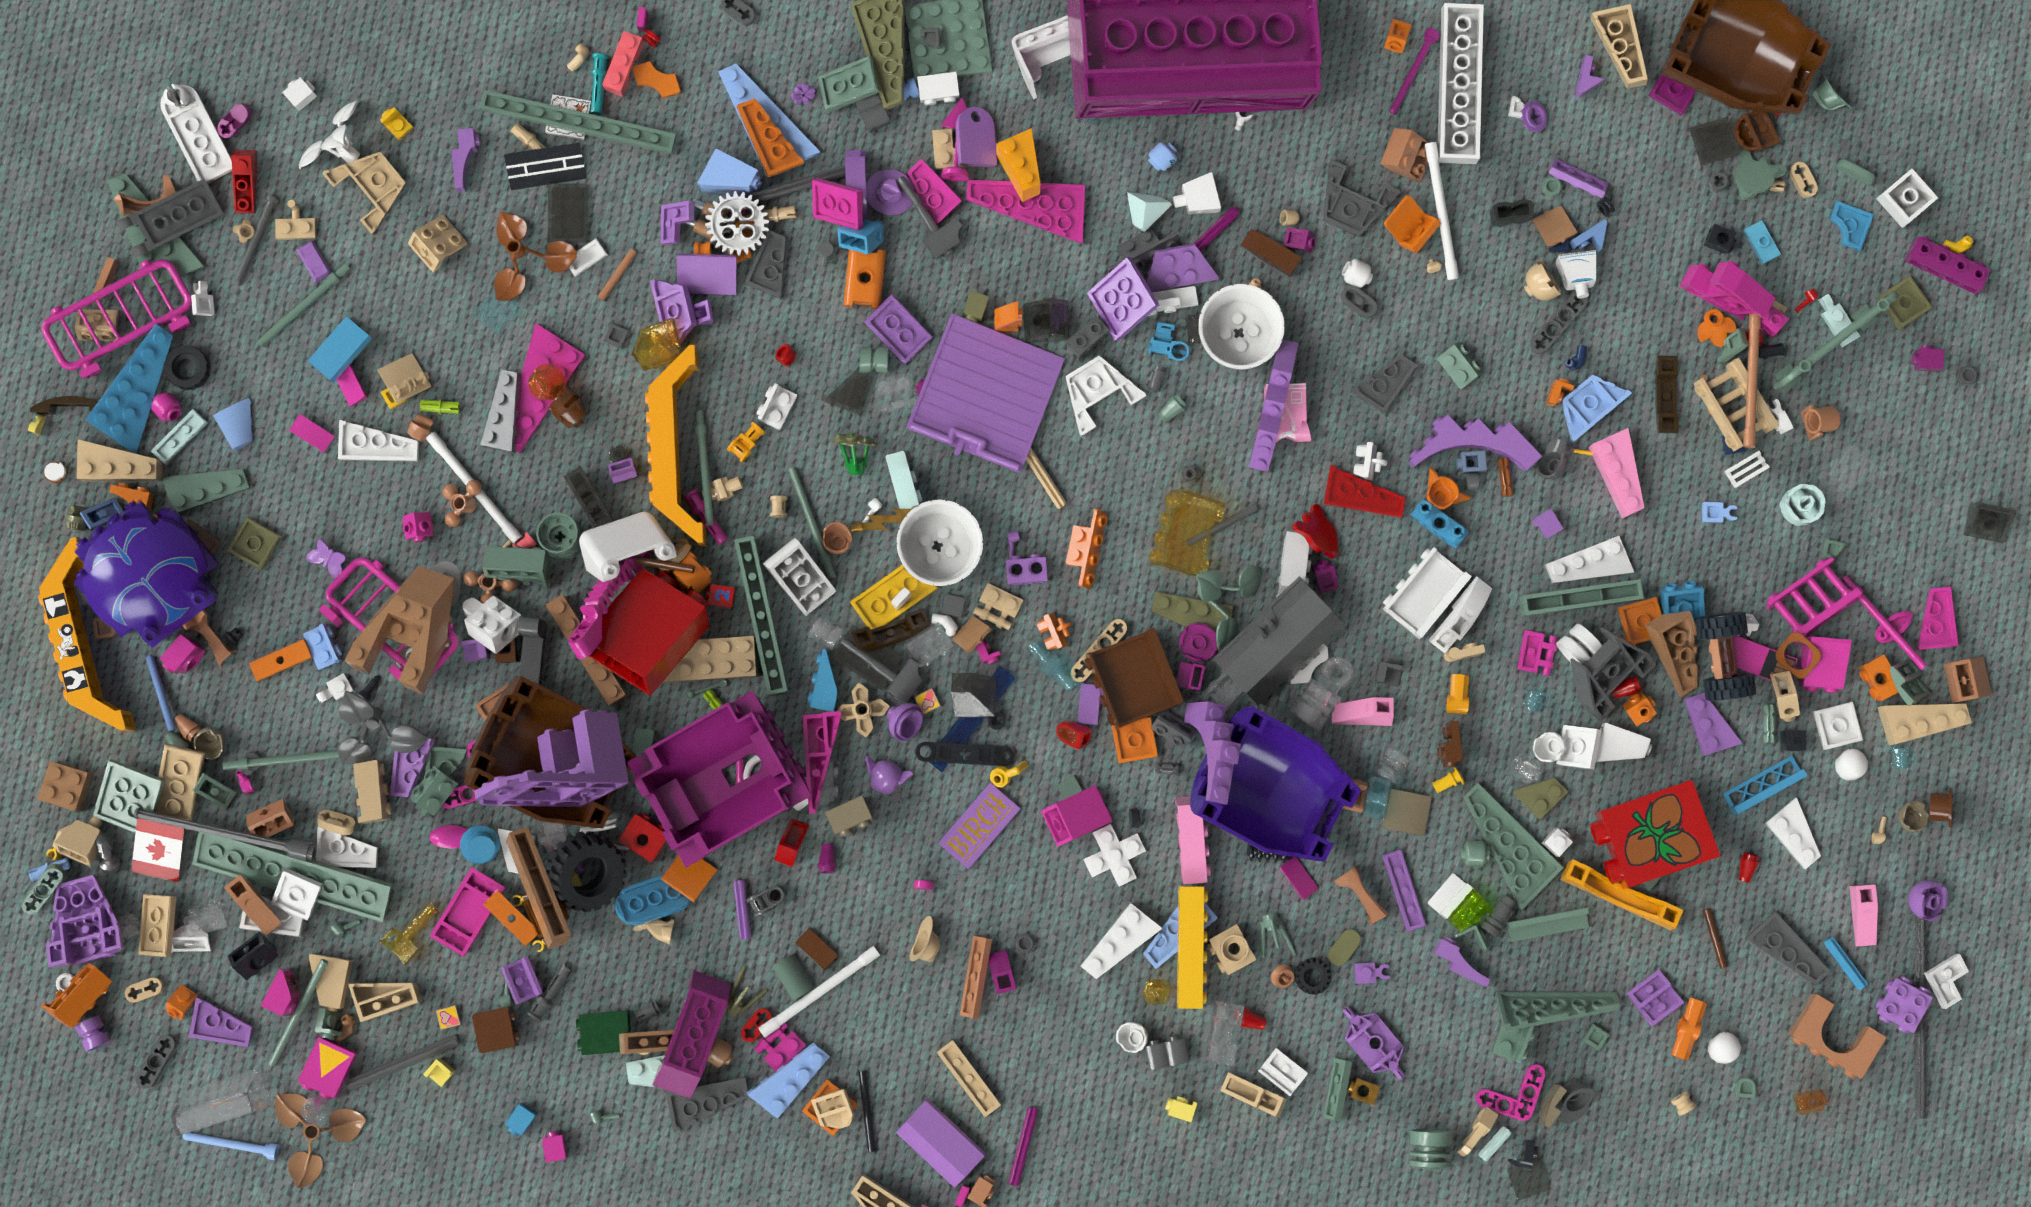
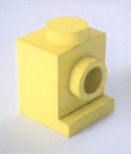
[1165,1096,1197,1122]

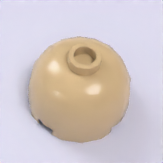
[1524,261,1561,301]

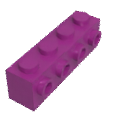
[1904,236,1991,295]

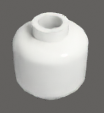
[1342,259,1373,288]

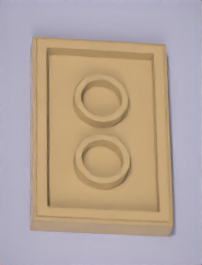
[138,894,176,957]

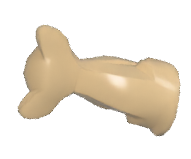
[633,919,674,945]

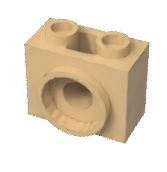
[1207,924,1256,975]

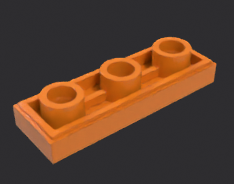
[249,639,313,682]
[483,890,537,946]

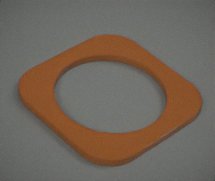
[1776,632,1822,679]

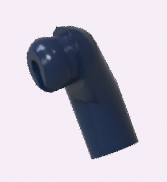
[1565,345,1587,371]

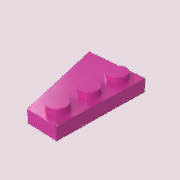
[907,159,963,226]
[1917,587,1958,650]

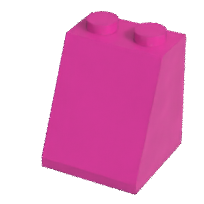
[1799,636,1852,694]
[1041,785,1112,847]

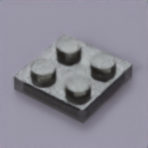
[1689,117,1740,166]

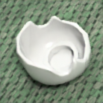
[1533,732,1566,762]
[1835,749,1868,781]
[1116,1022,1148,1053]
[1708,1032,1741,1064]

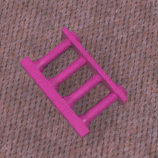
[1766,557,1862,644]

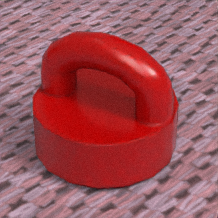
[775,344,796,366]

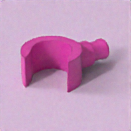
[236,770,256,795]

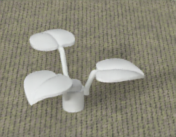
[299,100,360,170]

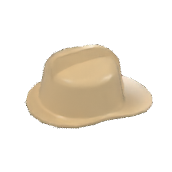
[909,916,940,962]

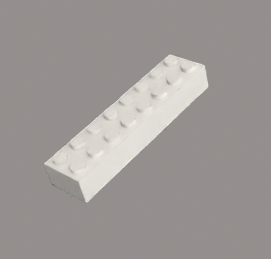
[1437,3,1484,164]

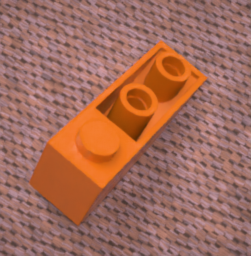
[994,302,1022,332]

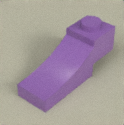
[451,128,481,192]
[1433,937,1490,987]

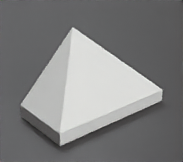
[172,921,211,952]

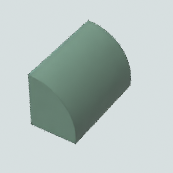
[772,954,815,1001]

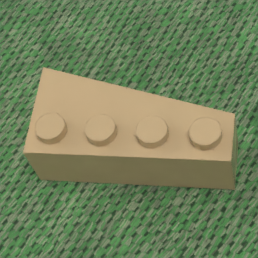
[1591,4,1648,89]
[77,440,163,482]
[1877,704,1972,745]

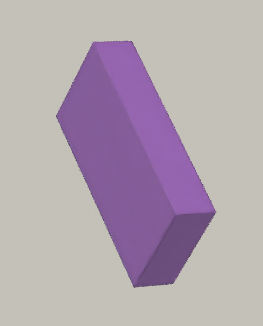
[1078,684,1100,725]

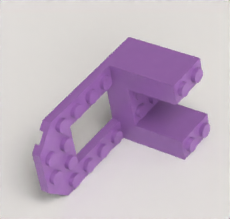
[474,710,629,807]

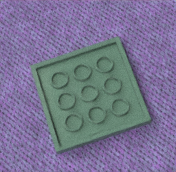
[904,0,992,83]

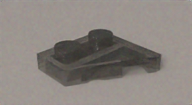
[824,371,874,415]

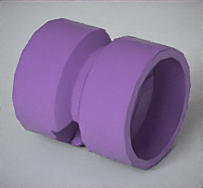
[75,1015,111,1052]

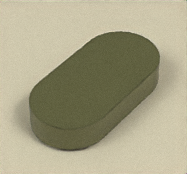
[1328,930,1360,966]

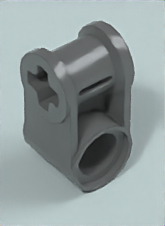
[746,886,786,918]

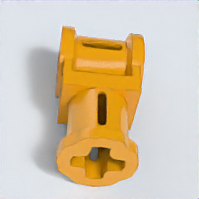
[727,421,766,463]

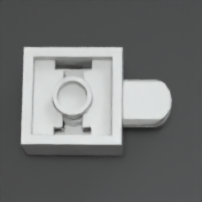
[462,596,521,654]

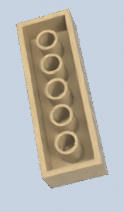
[661,636,758,684]

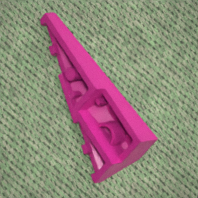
[803,711,842,814]

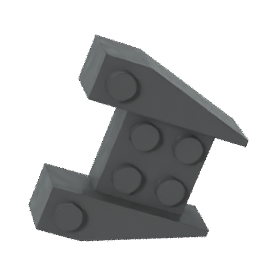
[1570,627,1656,721]

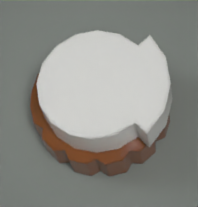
[44,462,67,484]

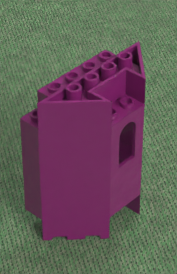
[628,690,811,868]

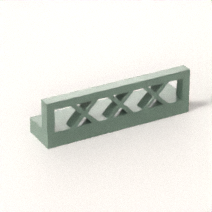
[1506,908,1589,942]

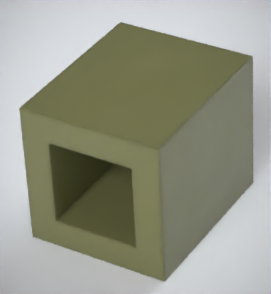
[963,291,989,323]

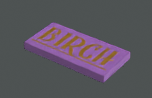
[939,783,1020,869]

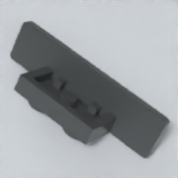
[1108,228,1182,273]

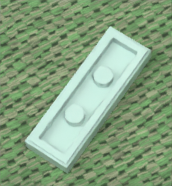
[151,409,208,465]

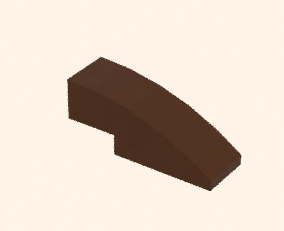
[1240,229,1302,277]

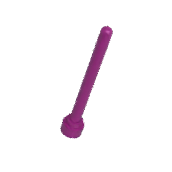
[1390,28,1441,115]

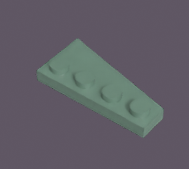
[162,469,250,513]

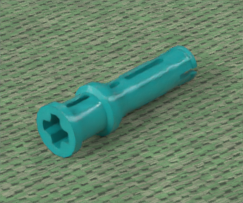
[590,53,610,114]

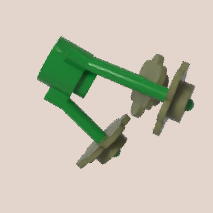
[830,433,878,475]

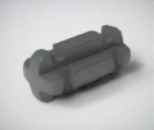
[1155,763,1179,775]

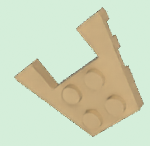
[322,152,406,234]

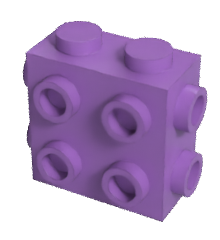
[1875,976,1933,1034]

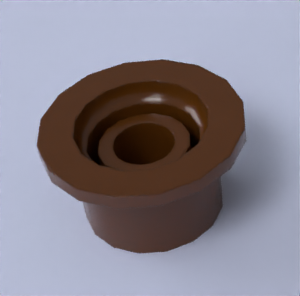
[1930,788,1953,827]

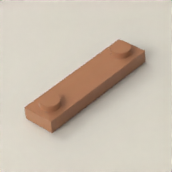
[960,936,992,1019]

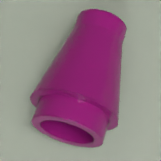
[817,844,837,874]

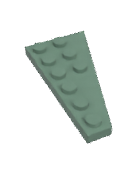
[1496,991,1620,1031]

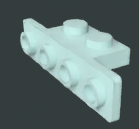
[886,451,922,517]

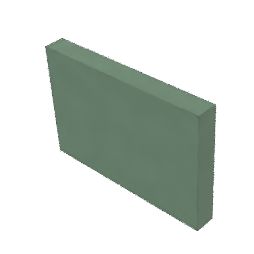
[818,56,880,113]

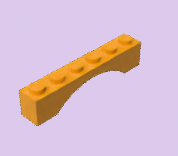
[1560,859,1683,930]

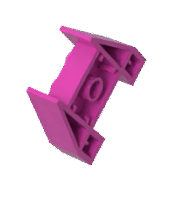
[1680,261,1775,320]

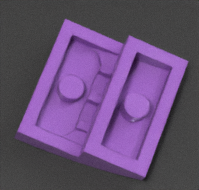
[1627,970,1684,1028]

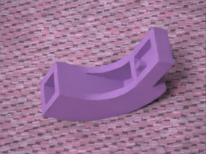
[845,150,868,218]

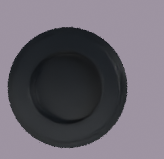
[1129,808,1140,828]

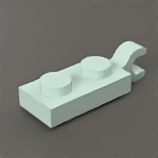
[1818,294,1860,347]

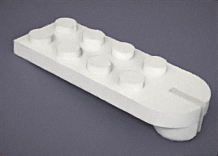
[160,84,232,184]

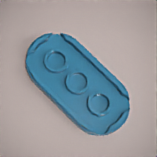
[615,874,691,926]

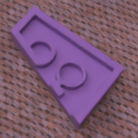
[1684,693,1742,756]
[390,738,435,798]
[189,997,253,1047]

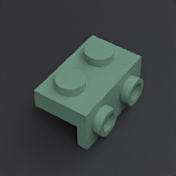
[1437,342,1484,390]
[410,766,458,816]

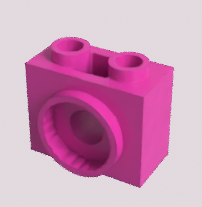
[160,634,205,674]

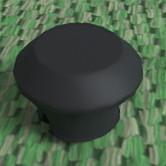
[225,628,243,645]

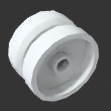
[1556,623,1602,665]

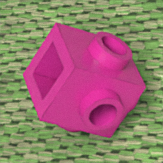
[402,512,433,543]

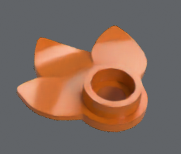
[1697,309,1737,348]

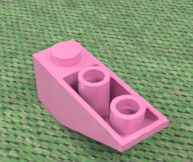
[1332,697,1394,726]
[1849,885,1878,946]

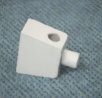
[1173,172,1221,215]

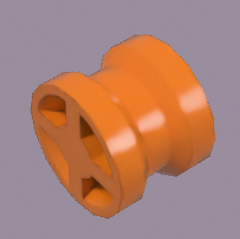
[694,241,712,254]

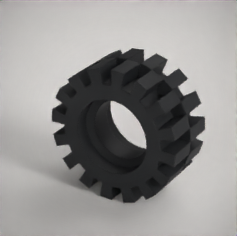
[1294,958,1332,995]

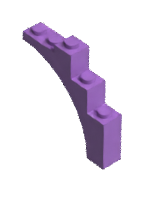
[1249,339,1298,472]
[1408,414,1542,472]
[1184,701,1241,804]

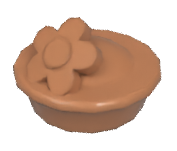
[1271,965,1294,988]

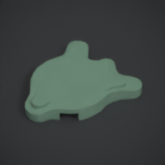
[1734,150,1786,200]

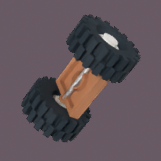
[1695,612,1756,701]

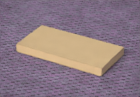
[156,744,205,830]

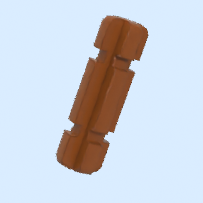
[1498,458,1513,497]

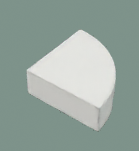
[1508,96,1524,118]

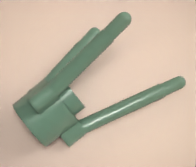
[1260,913,1297,958]

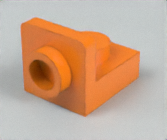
[1384,19,1412,53]
[1545,378,1575,407]

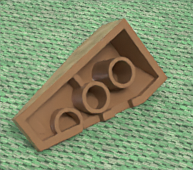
[1645,611,1698,697]

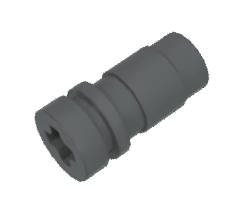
[1480,895,1516,938]

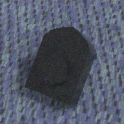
[1508,1140,1538,1170]

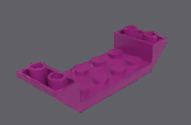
[652,970,731,1099]

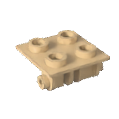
[377,353,432,404]

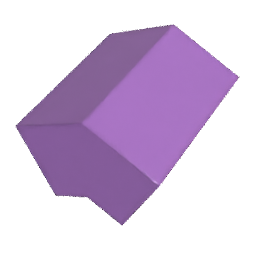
[608,458,638,484]

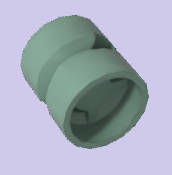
[860,347,889,373]

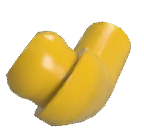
[1943,236,1973,254]

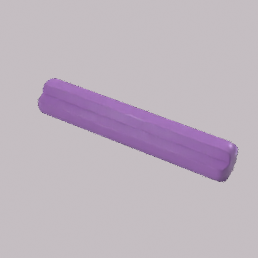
[734,880,751,939]

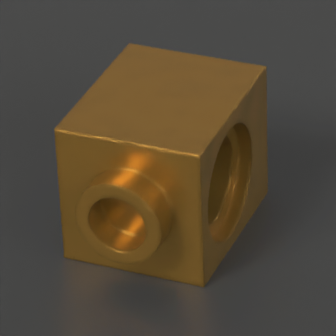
[1348,1077,1380,1106]

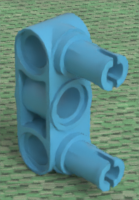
[1410,499,1469,549]

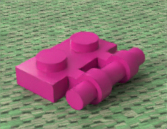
[1516,630,1557,676]
[754,1023,806,1072]

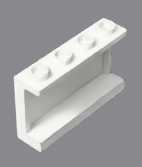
[1383,547,1472,639]

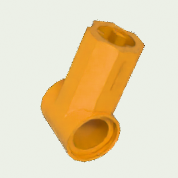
[1446,674,1469,715]

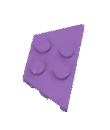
[1146,243,1219,292]
[650,280,697,353]

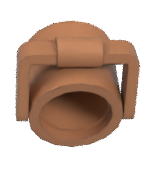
[1801,405,1840,441]

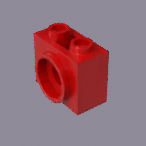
[618,813,667,863]

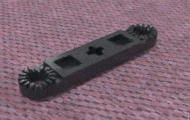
[915,742,1014,766]

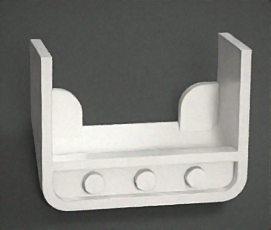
[1012,15,1070,99]

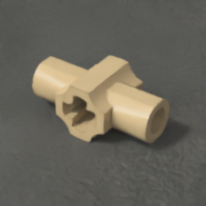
[702,476,743,502]

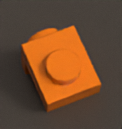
[166,984,198,1020]

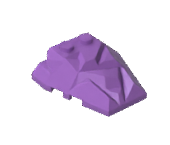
[46,875,123,968]

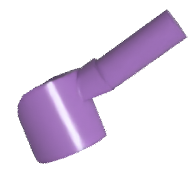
[1008,531,1020,559]

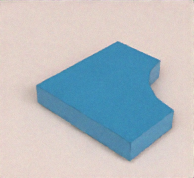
[1829,201,1874,252]

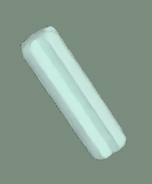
[1478,1126,1511,1161]

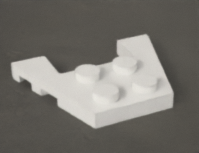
[1066,356,1146,437]

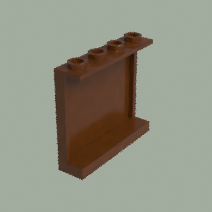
[1084,628,1184,729]

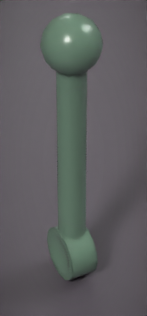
[687,679,727,698]

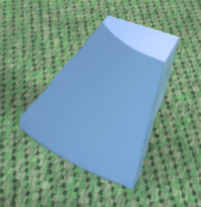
[213,398,253,451]

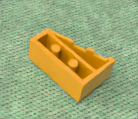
[996,128,1040,202]

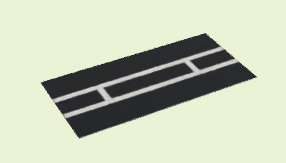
[504,142,586,190]

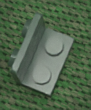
[1491,1024,1536,1063]

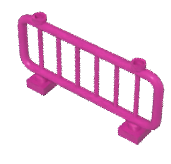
[41,259,192,380]
[318,557,459,680]

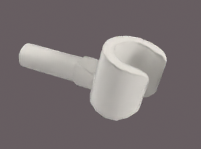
[862,498,882,522]

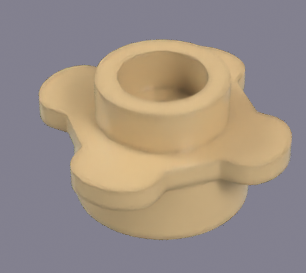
[233,220,255,243]

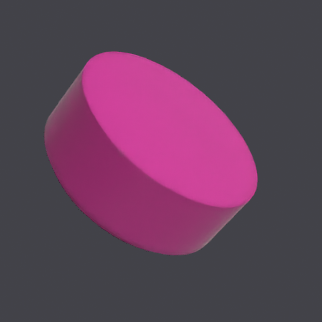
[914,880,934,891]

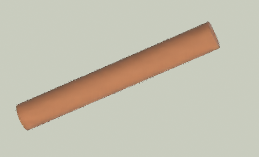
[598,249,637,301]

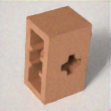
[246,798,294,838]

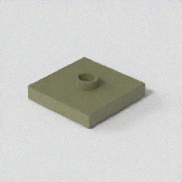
[1876,276,1933,330]
[226,517,282,571]

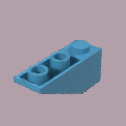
[807,649,839,712]

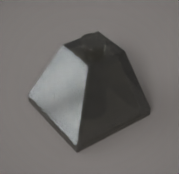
[951,673,996,718]

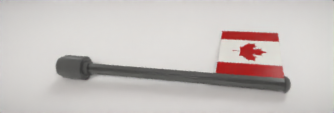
[131,808,317,882]

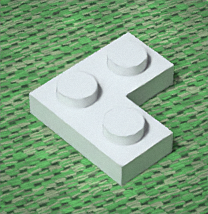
[1924,954,1969,1009]

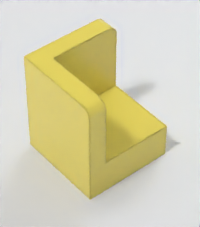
[423,1058,455,1087]

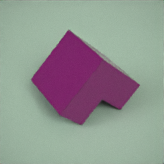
[1176,662,1205,692]

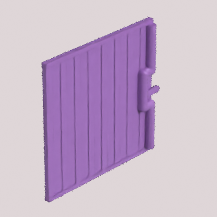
[906,313,1065,473]

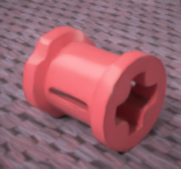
[512,532,539,549]

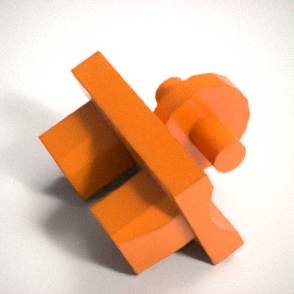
[1037,613,1072,650]

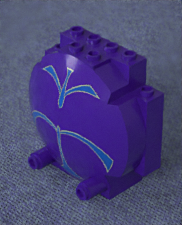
[74,499,218,648]

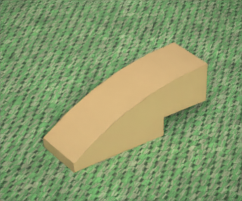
[1220,1072,1287,1118]

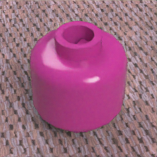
[151,392,182,422]

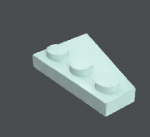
[626,1055,665,1087]

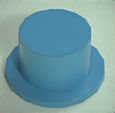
[460,825,500,864]

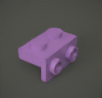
[501,956,543,1005]

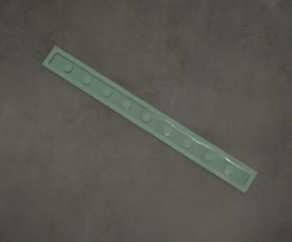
[480,90,676,154]

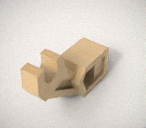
[1457,1107,1498,1157]

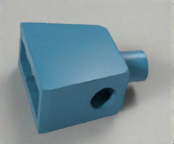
[837,219,884,254]

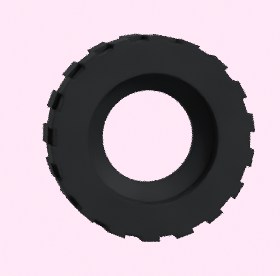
[164,345,211,390]

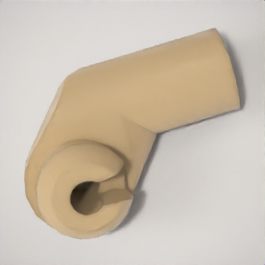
[567,43,589,72]

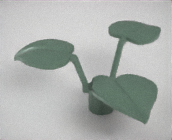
[1196,565,1261,651]

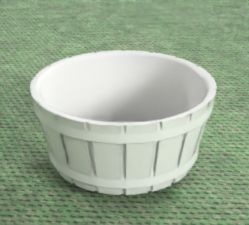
[1199,284,1284,369]
[897,500,983,586]

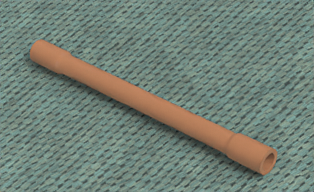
[1743,313,1761,448]

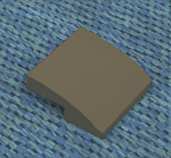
[1382,789,1431,836]
[1539,1083,1567,1128]

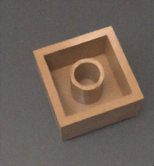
[37,761,94,812]

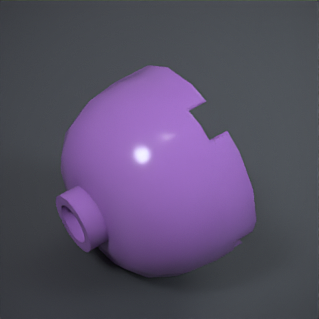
[1908,880,1948,921]

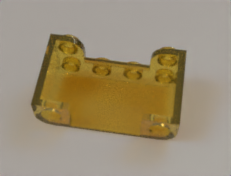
[1148,489,1226,578]

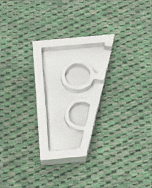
[316,826,378,868]
[239,896,304,937]

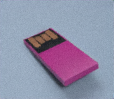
[1732,636,1798,681]

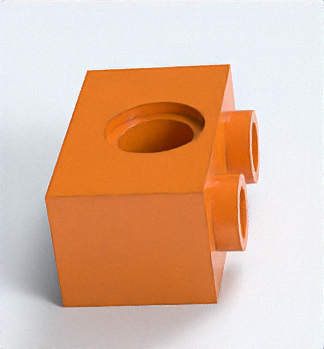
[1859,654,1898,702]

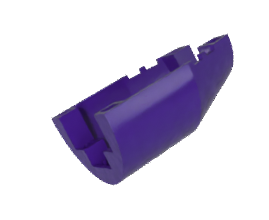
[1190,706,1361,862]

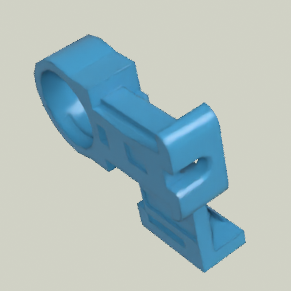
[1148,322,1190,361]

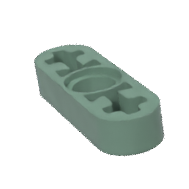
[21,864,64,914]

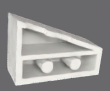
[1276,531,1312,598]

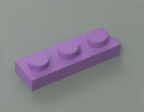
[1549,158,1608,198]

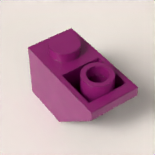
[988,950,1016,994]

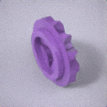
[1520,101,1548,133]

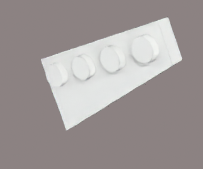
[338,420,419,461]

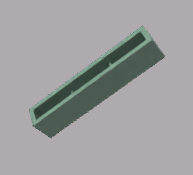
[1519,579,1644,617]

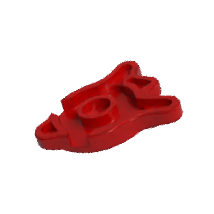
[1293,504,1339,559]

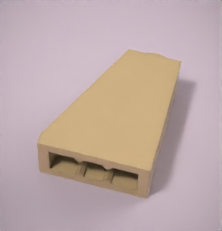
[309,953,353,1012]

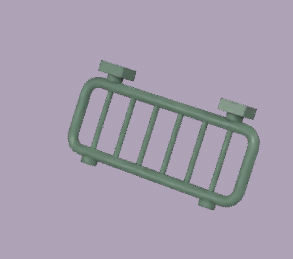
[1773,292,1898,392]

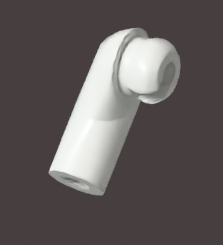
[931,613,957,636]

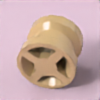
[1671,1091,1696,1116]

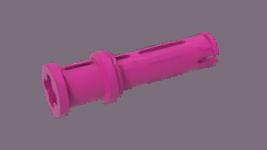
[683,488,729,546]

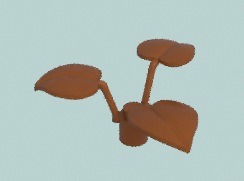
[494,212,577,301]

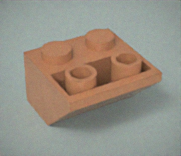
[1380,128,1429,182]
[1943,657,1992,703]

